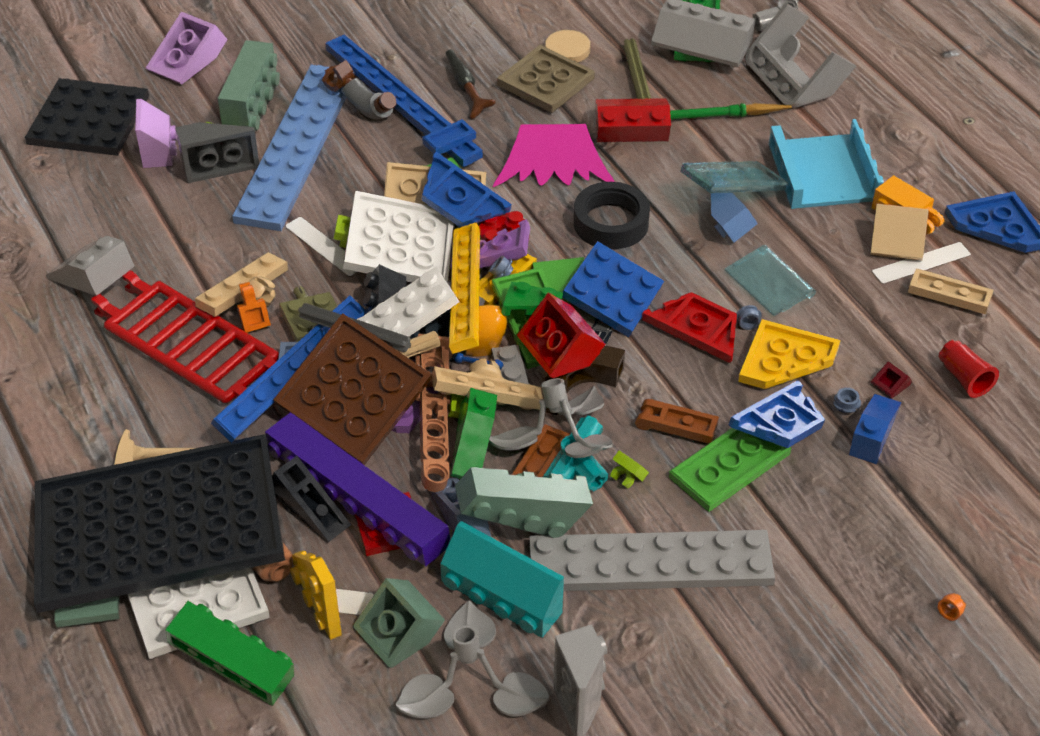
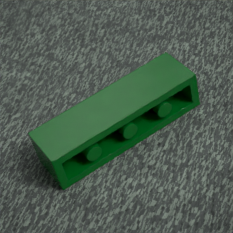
[165,601,294,706]

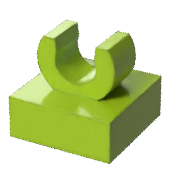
[333,215,351,248]
[610,450,649,488]

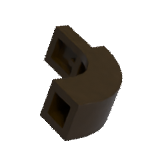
[543,346,625,415]

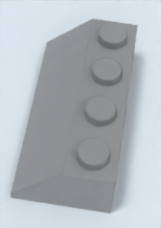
[651,0,755,67]

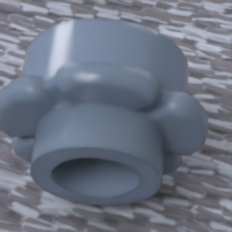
[489,255,513,279]
[736,305,762,330]
[833,388,861,413]

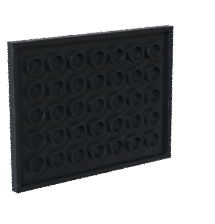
[34,434,285,613]

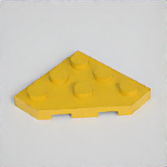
[738,319,840,389]
[290,550,342,640]

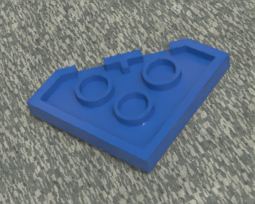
[945,191,1040,253]

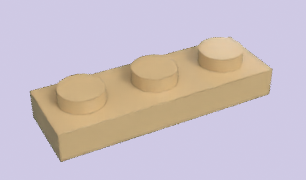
[908,268,993,315]

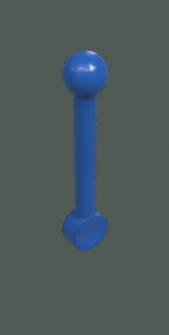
[454,353,504,370]

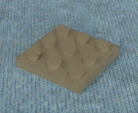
[497,45,595,113]

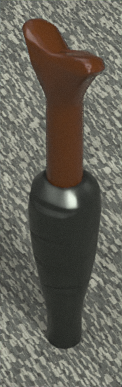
[445,49,495,119]

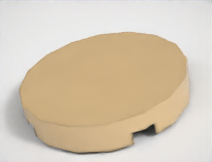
[546,30,590,63]

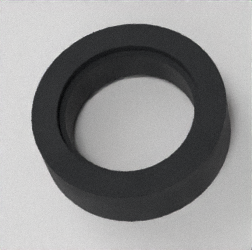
[573,182,650,249]

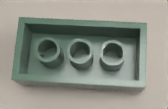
[218,40,280,130]

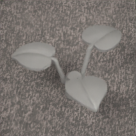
[489,378,613,458]
[396,600,549,719]

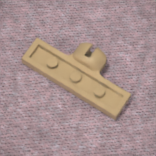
[195,252,288,317]
[432,358,544,410]

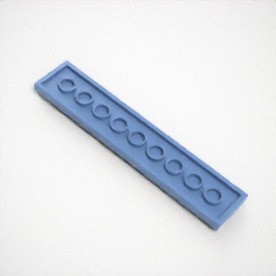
[232,65,356,231]

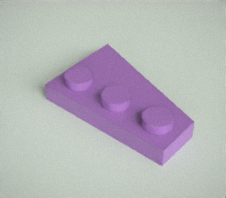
[450,219,530,270]

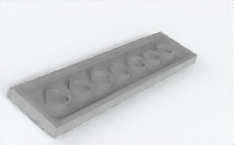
[530,530,775,591]

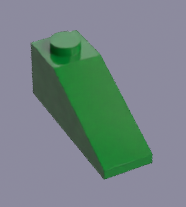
[450,388,497,479]

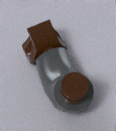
[322,60,396,120]

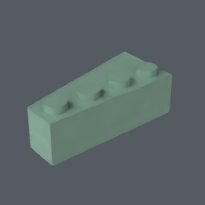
[455,467,593,538]

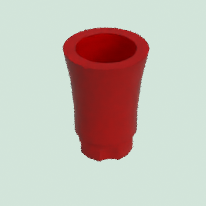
[938,340,999,398]

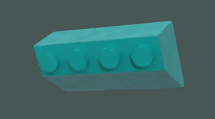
[441,521,564,638]

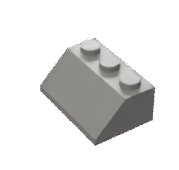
[553,624,607,736]

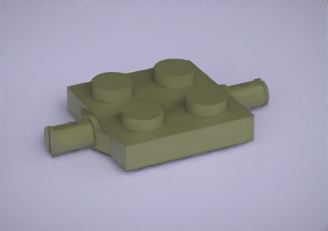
[279,286,337,342]

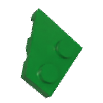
[501,282,563,316]

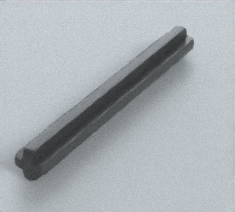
[298,303,411,352]

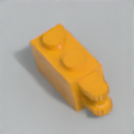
[871,175,944,235]

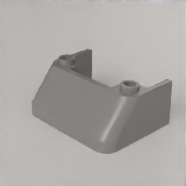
[745,3,856,108]

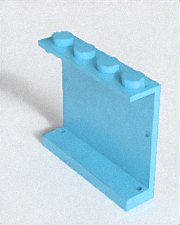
[769,119,884,209]

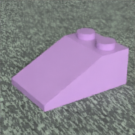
[146,12,228,85]

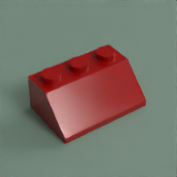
[595,98,671,142]
[517,292,606,378]

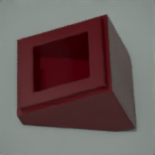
[871,361,912,398]

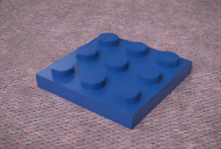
[562,241,664,337]

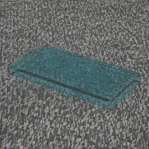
[680,161,788,193]

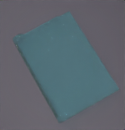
[725,245,816,316]

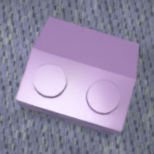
[135,99,177,168]

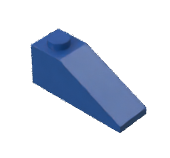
[849,394,901,464]

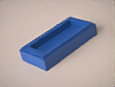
[422,119,476,155]

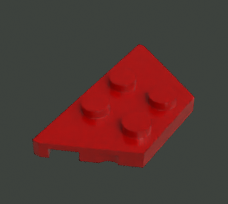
[642,292,737,363]

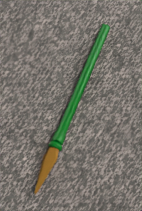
[670,103,792,120]

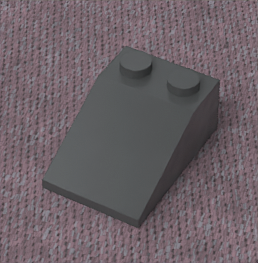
[175,122,259,183]

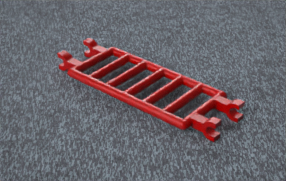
[91,270,279,403]

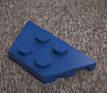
[422,152,512,227]
[729,380,825,448]

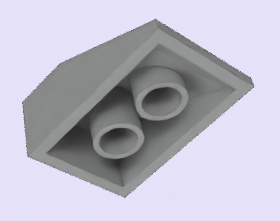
[46,236,135,296]

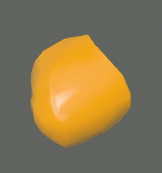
[466,305,507,357]

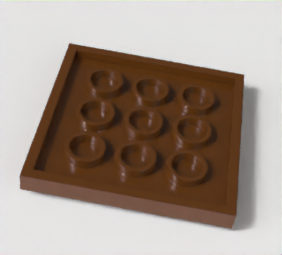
[273,313,432,465]

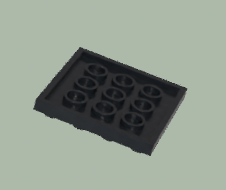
[25,78,149,156]

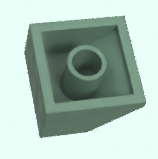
[353,578,445,667]

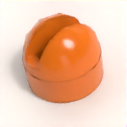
[938,593,966,621]

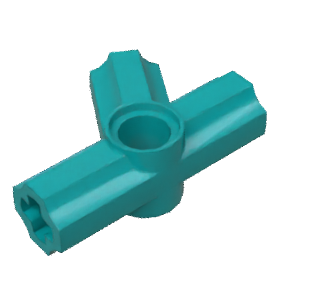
[543,415,608,492]

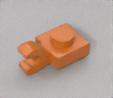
[237,282,271,333]

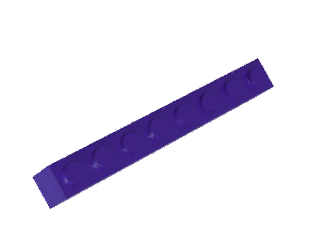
[265,412,451,567]

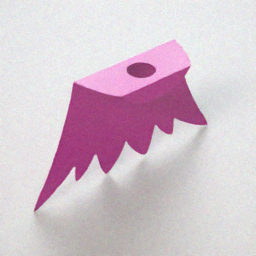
[492,124,615,187]

